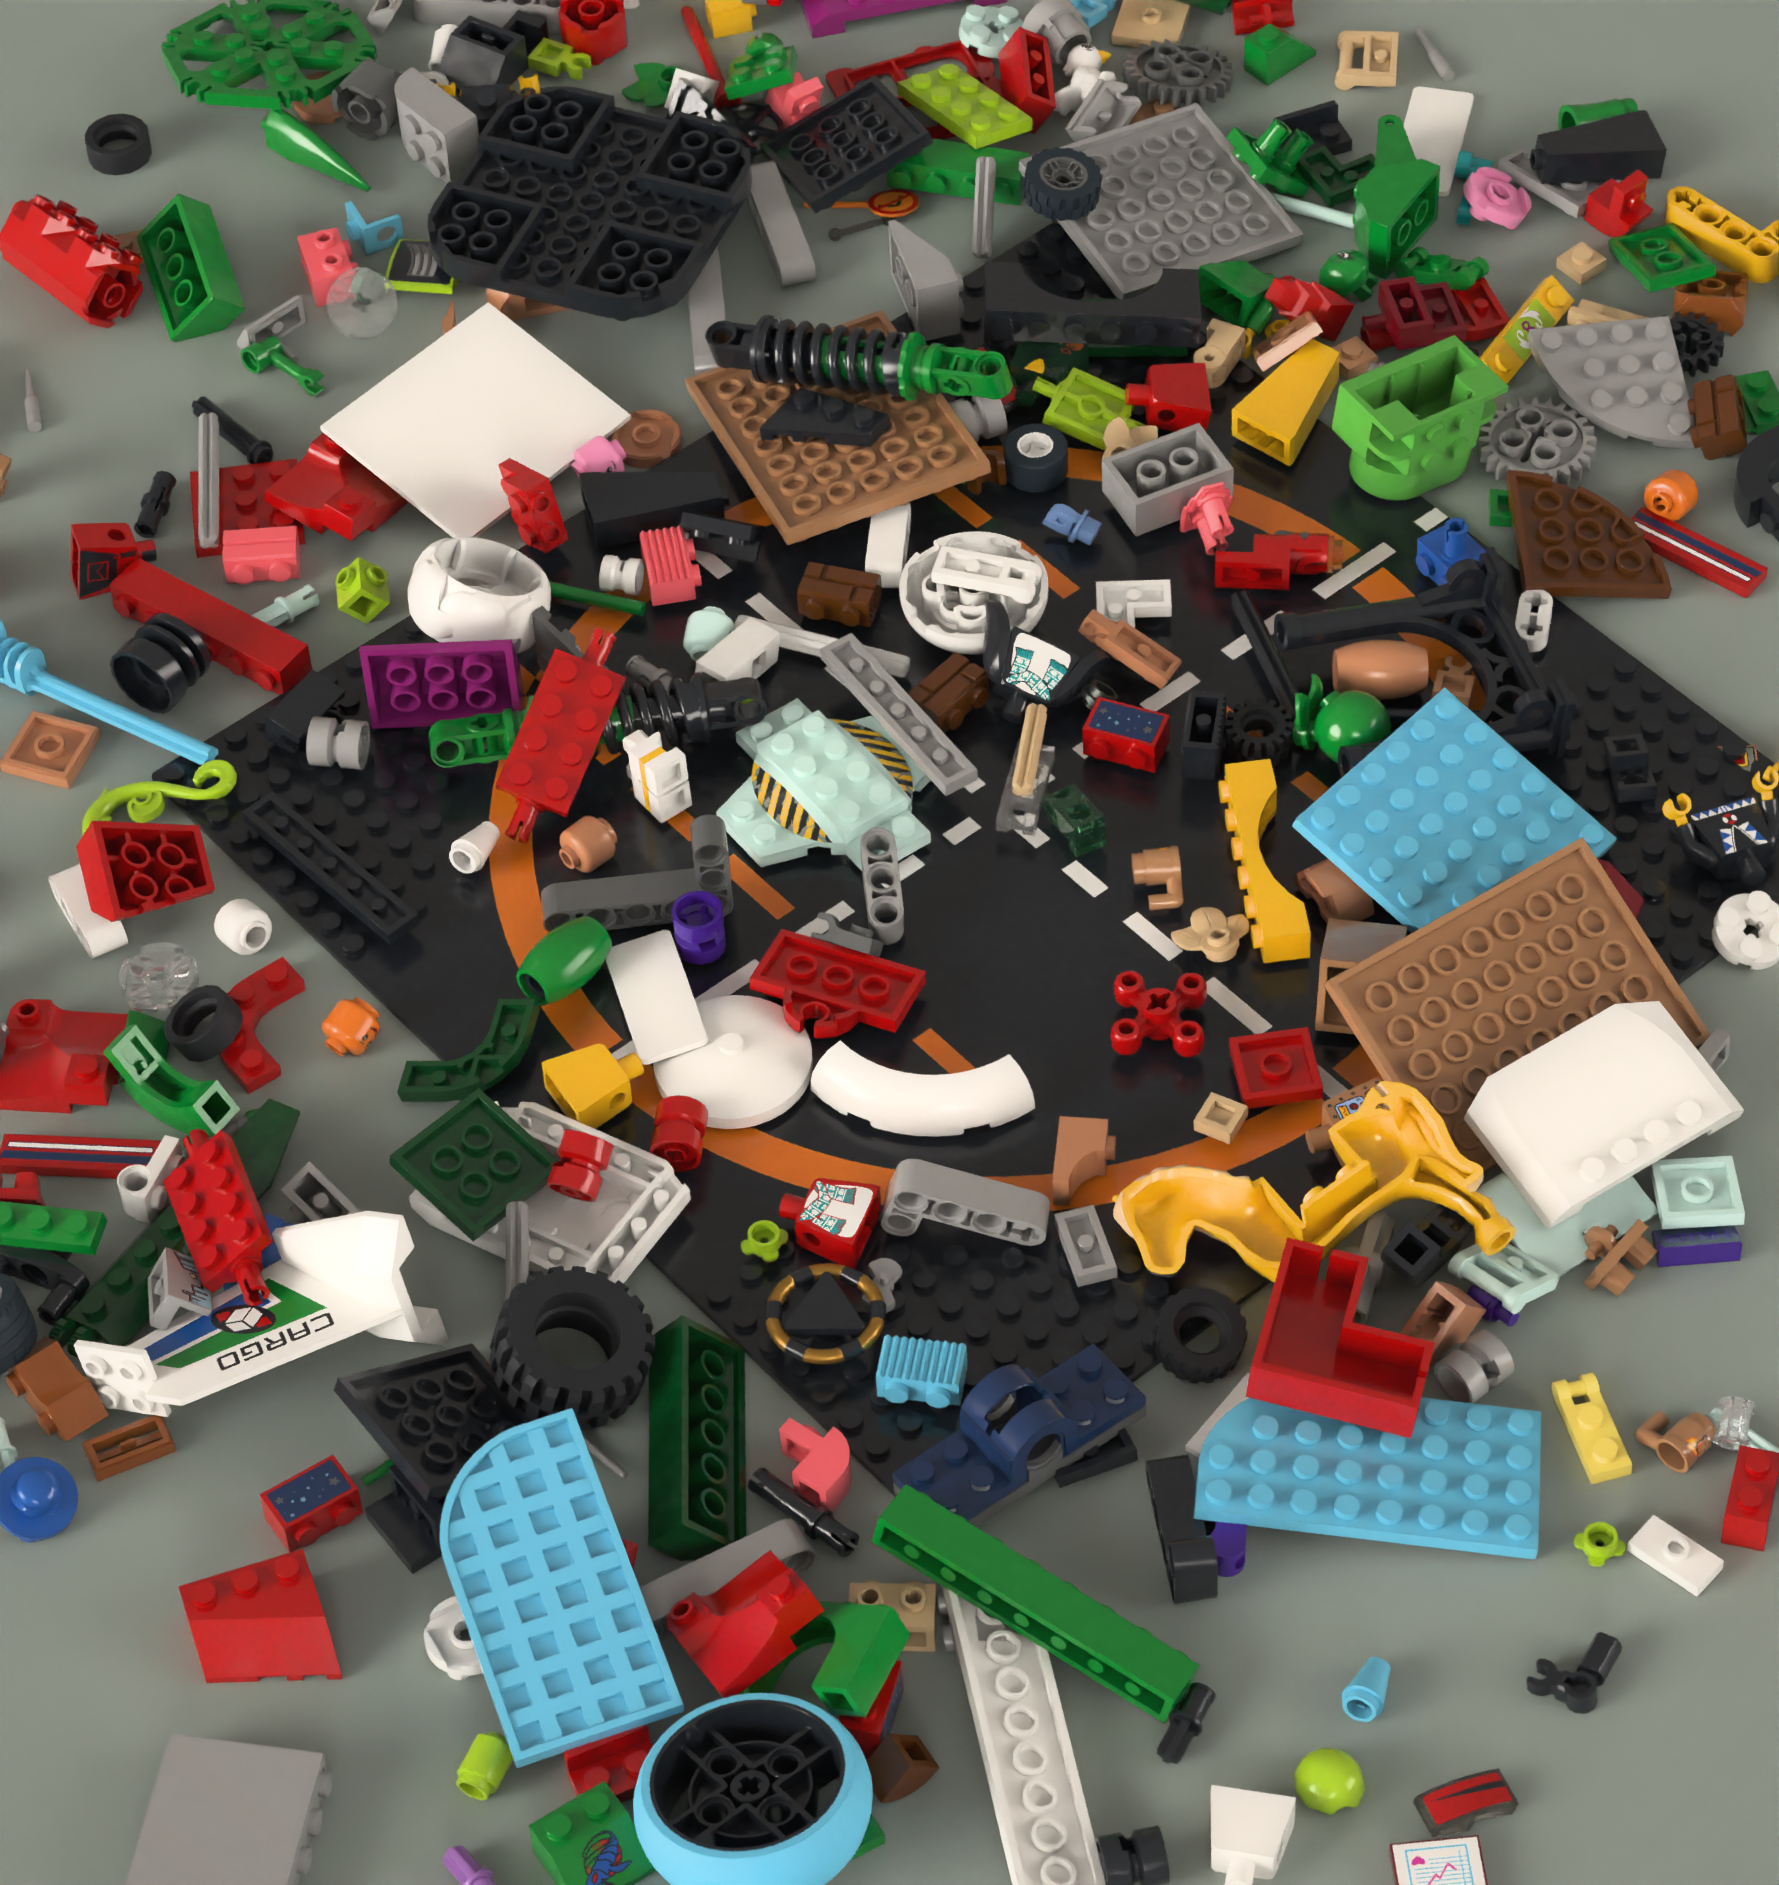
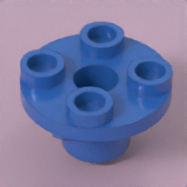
[0,1457,78,1543]

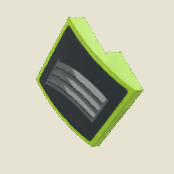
[384,239,460,294]

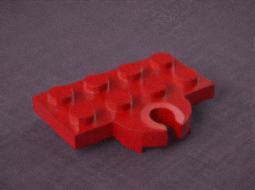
[750,929,926,1038]

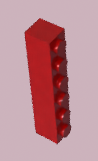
[109,558,312,695]

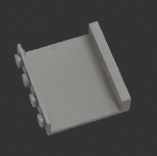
[125,1733,333,1885]

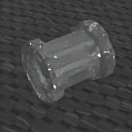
[1712,1396,1757,1451]

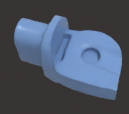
[1042,504,1102,546]

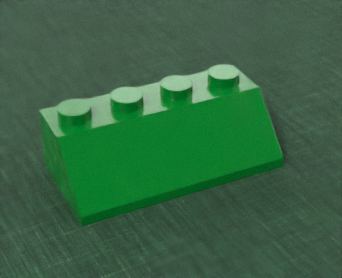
[136,193,246,342]

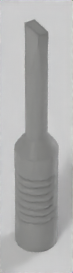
[1415,26,1455,82]
[24,368,42,432]

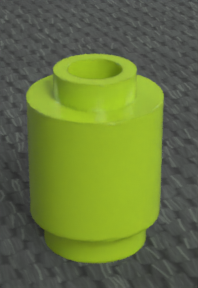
[456,1732,514,1801]

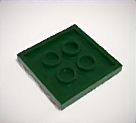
[389,1088,558,1242]

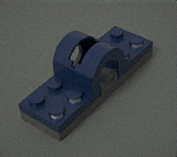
[892,1343,1146,1527]

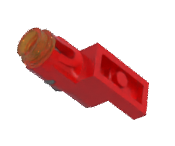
[1215,530,1343,590]

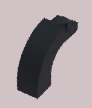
[1734,425,1779,542]
[1380,1204,1474,1287]

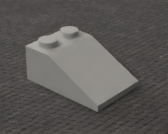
[888,220,965,341]

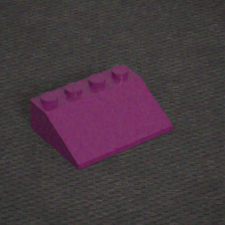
[359,639,523,729]

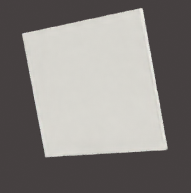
[321,302,631,538]

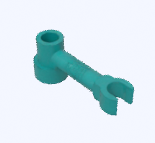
[1454,150,1493,226]

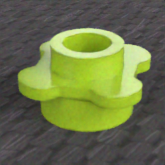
[741,1220,788,1262]
[1574,1522,1626,1567]

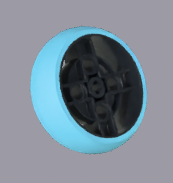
[633,1693,873,1885]

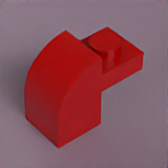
[1583,170,1653,237]

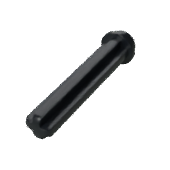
[192,396,274,464]

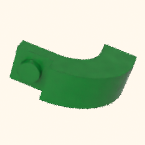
[103,1025,240,1137]

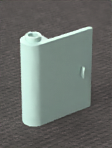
[1477,1172,1659,1278]

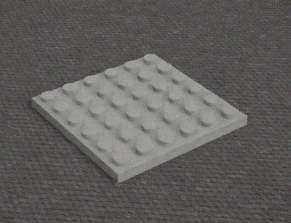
[1018,103,1304,300]

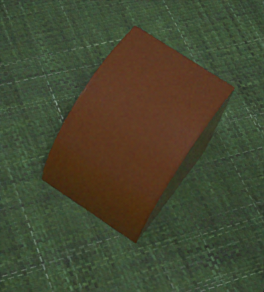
[867,1734,940,1803]

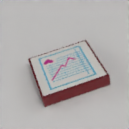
[1389,1835,1488,1885]

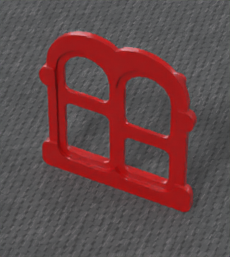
[826,40,1003,140]

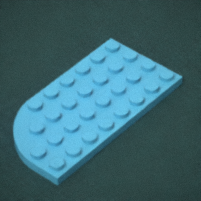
[1194,1397,1541,1560]
[440,1408,684,1768]

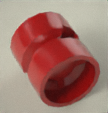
[649,1095,708,1172]
[546,1130,614,1202]

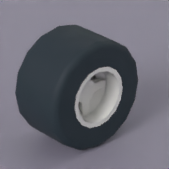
[1003,424,1068,492]

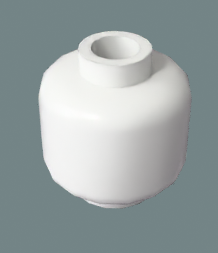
[214,899,272,955]

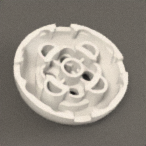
[899,531,1048,655]

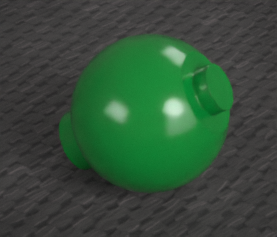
[1315,690,1391,763]

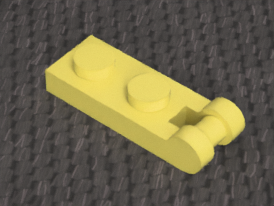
[1551,1372,1632,1485]

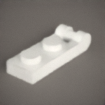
[932,546,1043,604]

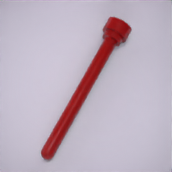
[681,6,741,110]

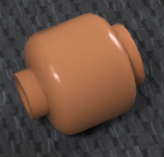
[559,816,617,873]

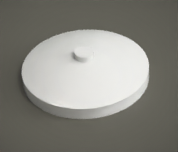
[653,995,813,1129]

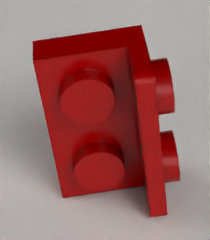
[564,1725,653,1803]

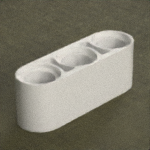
[865,503,911,588]
[48,864,128,959]

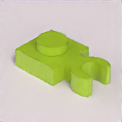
[527,38,592,80]

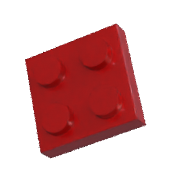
[1229,1027,1323,1109]

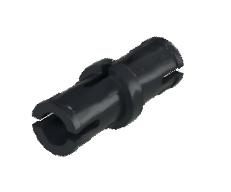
[134,471,177,538]

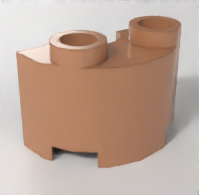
[1293,859,1374,924]

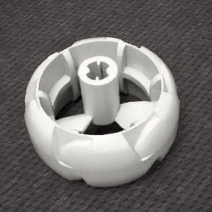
[408,537,551,654]

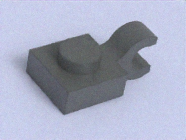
[811,912,884,957]

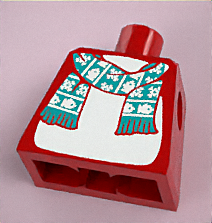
[779,1178,882,1269]

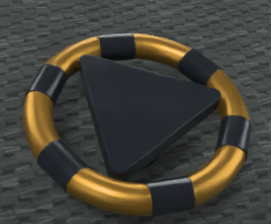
[765,1263,886,1364]

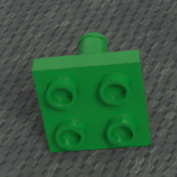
[1226,119,1314,198]

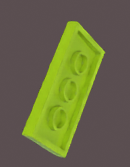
[897,64,1032,149]

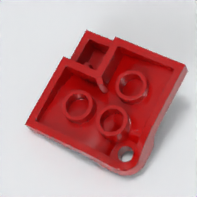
[264,433,408,541]
[0,999,128,1114]
[666,1550,824,1698]

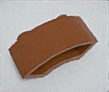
[5,1337,109,1442]

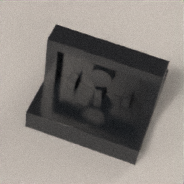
[365,1464,447,1574]

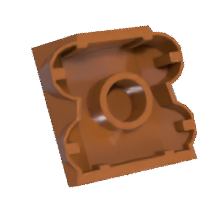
[1672,271,1749,337]

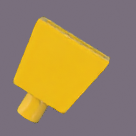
[542,1043,644,1129]

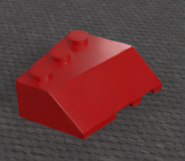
[76,821,215,922]
[178,1549,342,1683]

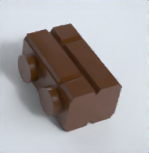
[1688,374,1748,460]
[797,562,882,628]
[907,652,989,733]

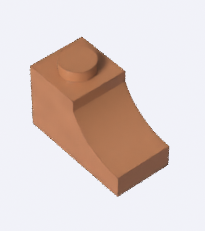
[1052,1116,1116,1206]
[1399,1281,1487,1371]

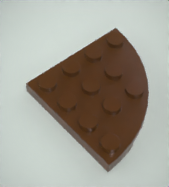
[1505,470,1672,599]

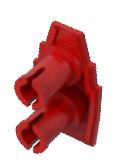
[1265,275,1355,342]

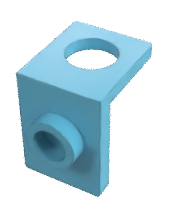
[345,201,404,256]

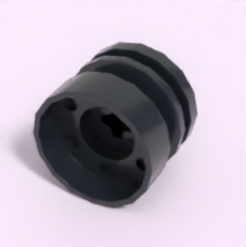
[110,613,211,713]

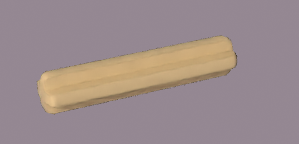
[1012,703,1047,797]

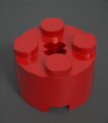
[558,0,628,65]

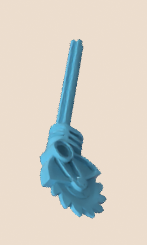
[0,619,219,765]

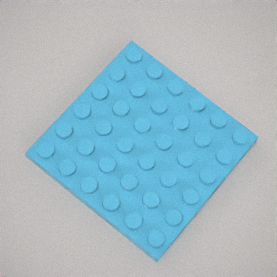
[1292,687,1617,933]

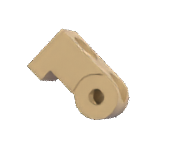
[1193,318,1245,389]

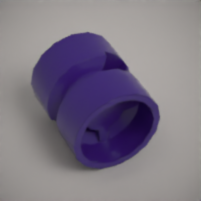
[672,891,726,965]

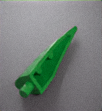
[261,108,372,192]

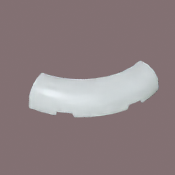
[810,1040,1035,1137]

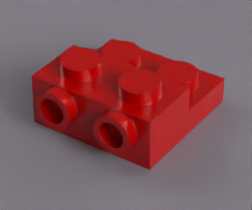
[498,458,569,553]

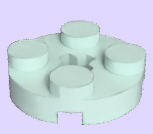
[959,4,1023,58]

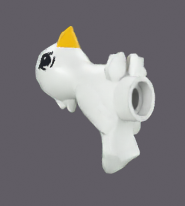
[1054,44,1117,116]

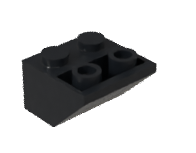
[435,15,528,94]

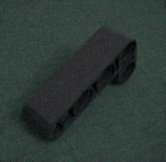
[1145,1455,1218,1604]

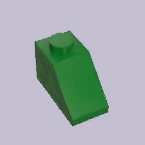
[1244,23,1316,86]

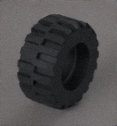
[489,1266,655,1430]

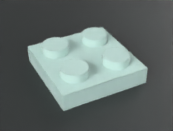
[1650,1156,1745,1229]

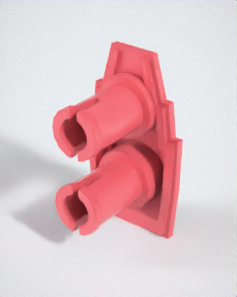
[1180,482,1234,555]

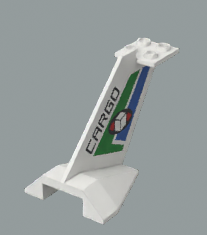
[74,1211,449,1417]

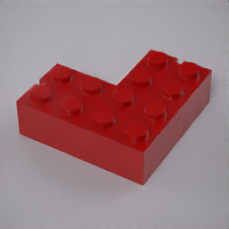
[1245,1237,1435,1438]

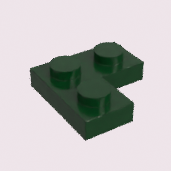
[1295,146,1375,207]

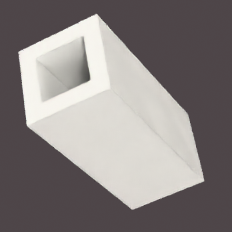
[695,617,780,684]

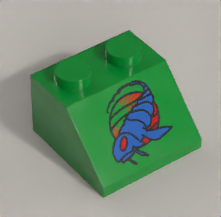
[528,1781,655,1885]

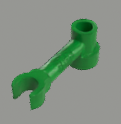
[240,336,325,396]

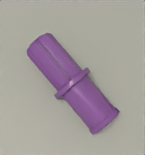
[442,1845,497,1885]

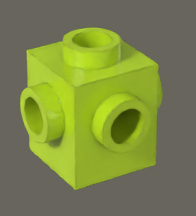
[335,557,390,624]

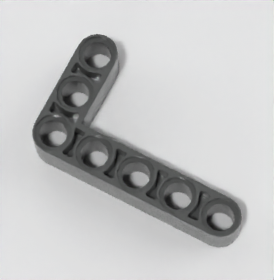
[541,815,733,932]

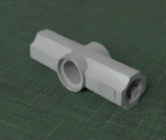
[1344,1210,1395,1324]

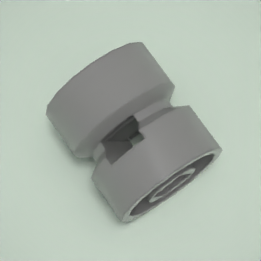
[948,396,1007,442]
[306,716,370,770]
[1434,1330,1514,1403]

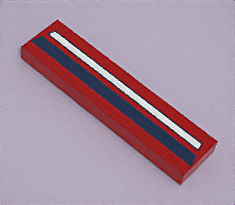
[1631,506,1768,599]
[0,1133,161,1179]

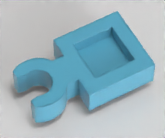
[1069,0,1116,28]

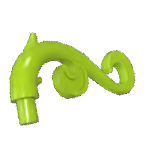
[82,759,237,836]

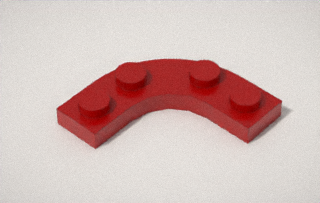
[218,957,306,1094]

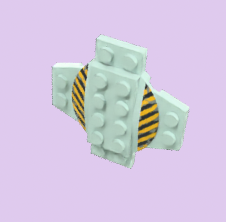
[716,698,931,871]

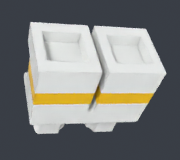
[622,730,692,823]

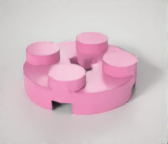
[1463,167,1531,230]

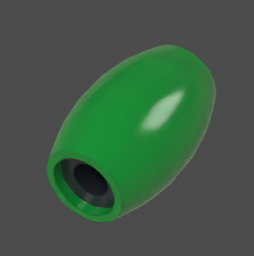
[516,916,612,1006]

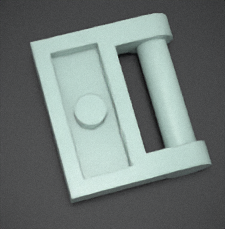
[1448,1243,1560,1314]

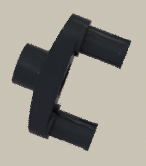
[0,1245,90,1326]

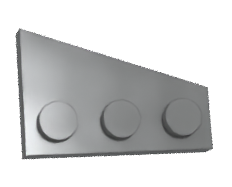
[1497,148,1621,218]

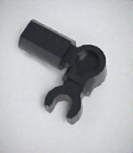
[1526,1632,1622,1714]

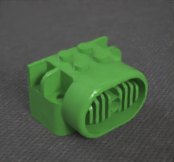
[1332,335,1509,501]

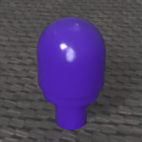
[1467,1284,1519,1327]

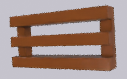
[82,1415,176,1482]

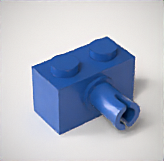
[1416,518,1485,586]

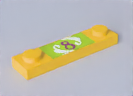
[1479,275,1575,384]

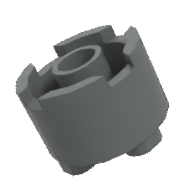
[331,58,402,140]

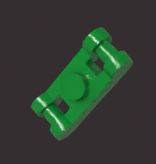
[1394,247,1489,291]

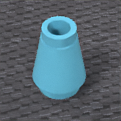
[1342,1657,1391,1722]

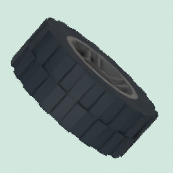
[1023,147,1102,221]

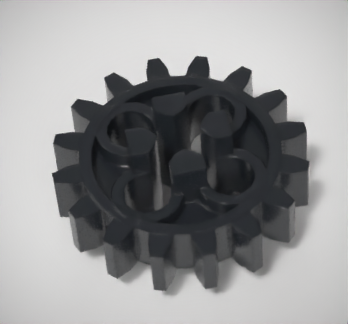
[1661,312,1724,377]

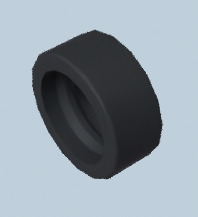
[85,113,152,175]
[164,985,243,1062]

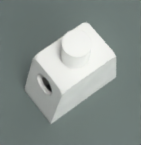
[1210,1785,1296,1885]

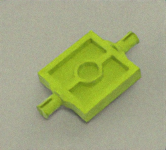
[1032,367,1147,451]

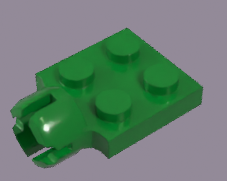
[724,33,798,101]

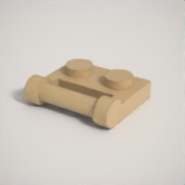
[1335,30,1399,90]

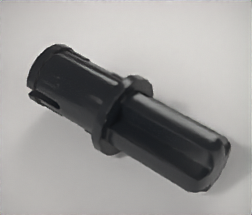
[1157,1682,1216,1764]

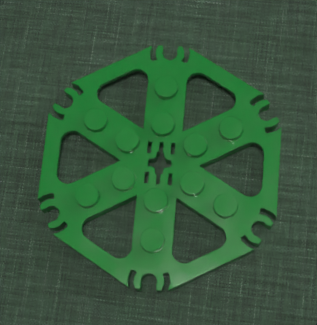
[161,0,377,110]

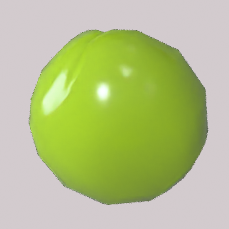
[1294,1747,1366,1815]

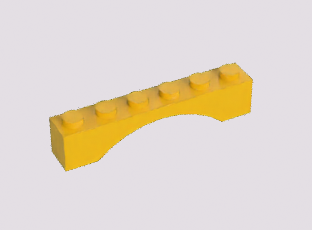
[1218,759,1311,964]

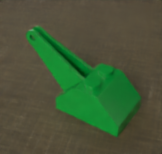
[1352,115,1440,280]

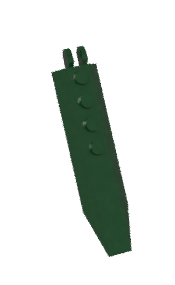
[48,1098,300,1358]

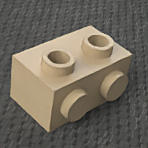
[849,1581,937,1652]

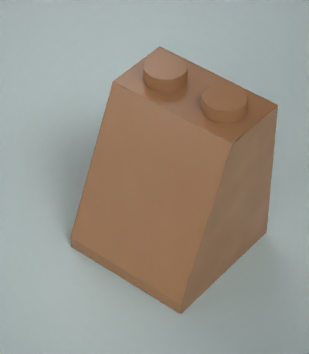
[1315,918,1407,1034]

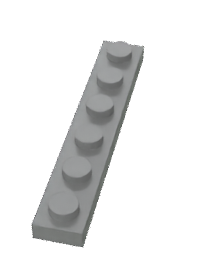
[820,633,978,796]

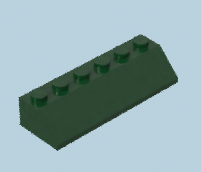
[648,1315,746,1561]

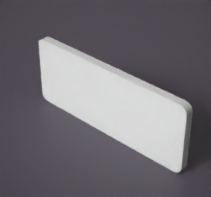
[1404,87,1474,197]
[606,930,709,1065]

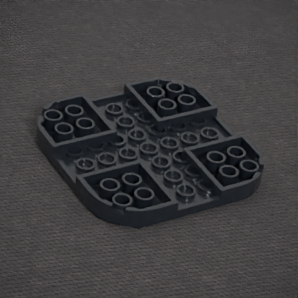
[428,86,752,321]

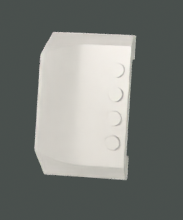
[1464,1001,1744,1230]
[409,1101,691,1284]

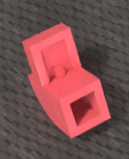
[765,72,824,129]
[779,1418,852,1511]

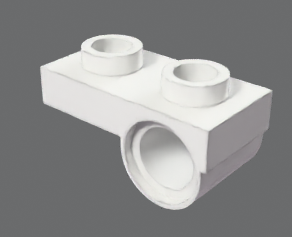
[117,1135,186,1223]

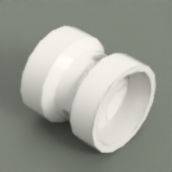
[599,555,644,595]

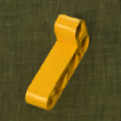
[1664,186,1779,284]

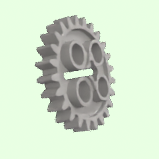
[1478,397,1597,487]

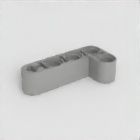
[881,1159,1051,1246]

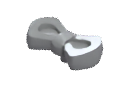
[861,1258,903,1313]

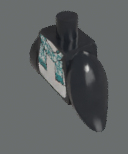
[983,600,1111,724]

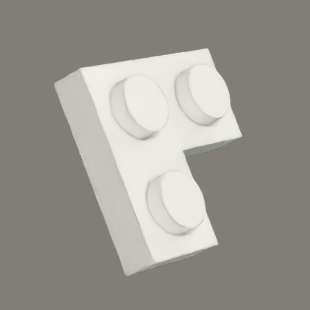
[1096,579,1172,628]

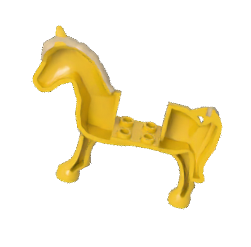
[1112,1081,1516,1283]

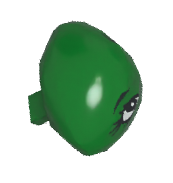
[1319,250,1379,302]

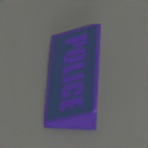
[1651,1225,1742,1267]

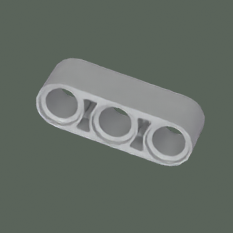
[861,827,904,945]

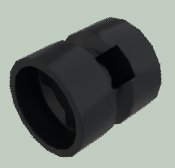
[1096,1825,1170,1885]

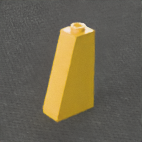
[1232,339,1340,466]

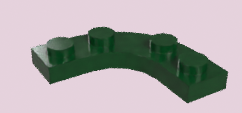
[397,999,540,1102]

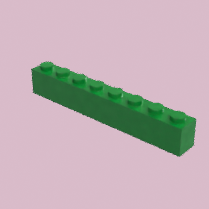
[871,1484,1200,1724]

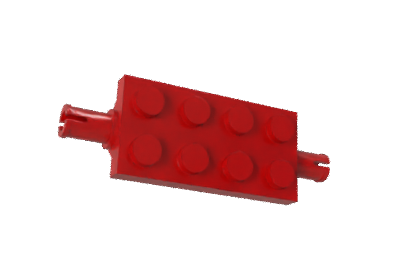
[496,628,626,844]
[163,1129,273,1306]

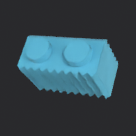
[876,1334,968,1408]

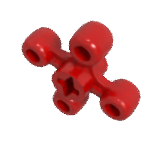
[1110,971,1207,1058]

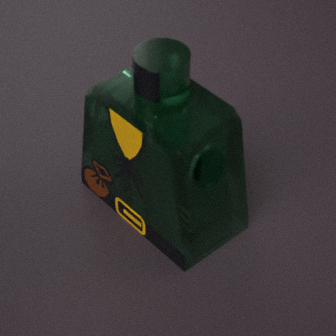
[1011,341,1089,406]

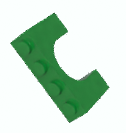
[739,1600,911,1717]

